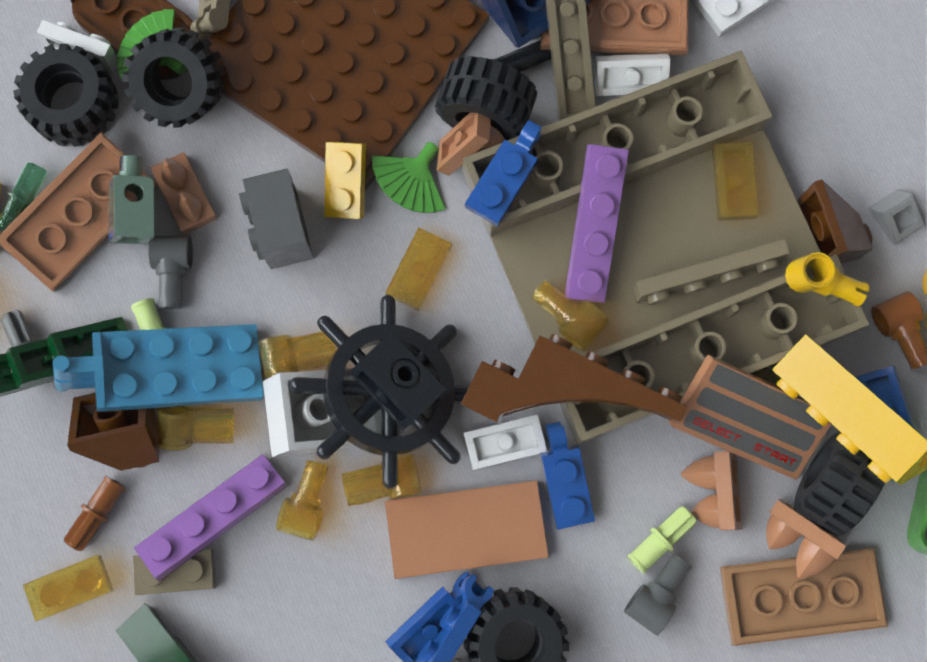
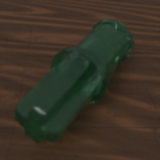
[0,162,47,230]

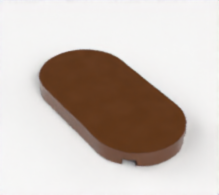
[71,0,193,80]

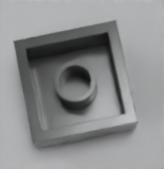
[239,168,314,269]

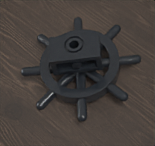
[290,295,469,489]

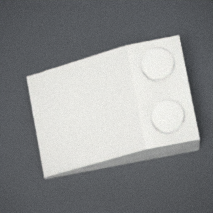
[263,368,382,457]

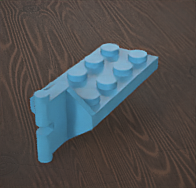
[53,324,264,412]

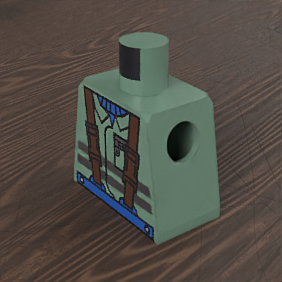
[108,155,154,244]

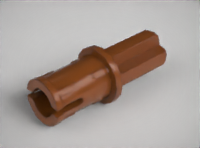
[64,475,126,551]

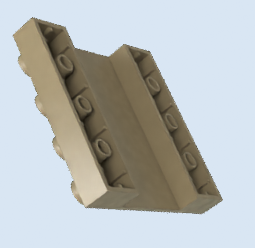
[462,50,870,446]

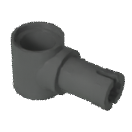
[148,236,193,309]
[624,555,692,636]

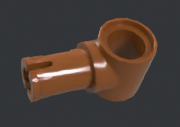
[871,291,927,370]

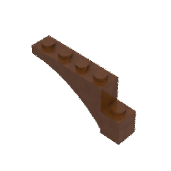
[461,334,687,424]

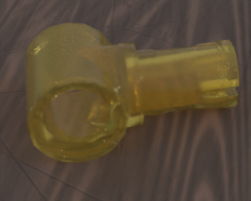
[532,280,609,351]
[276,460,328,541]

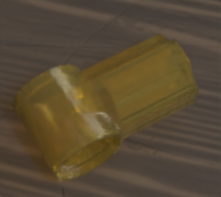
[258,332,336,380]
[157,405,234,451]
[341,453,423,506]

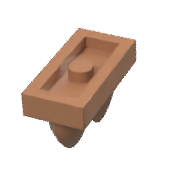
[437,112,504,176]
[151,152,217,235]
[681,451,743,530]
[766,499,847,579]

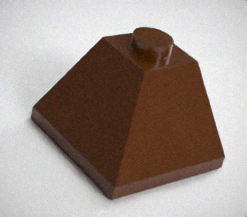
[797,179,872,264]
[67,393,160,471]

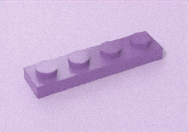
[564,144,629,303]
[134,454,287,582]

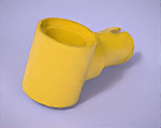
[785,252,869,307]

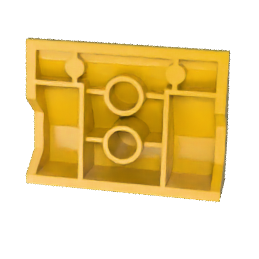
[772,335,927,485]

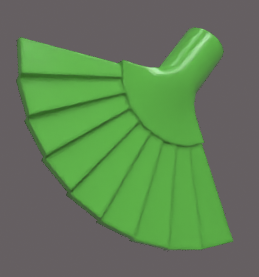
[117,9,187,80]
[371,142,445,213]

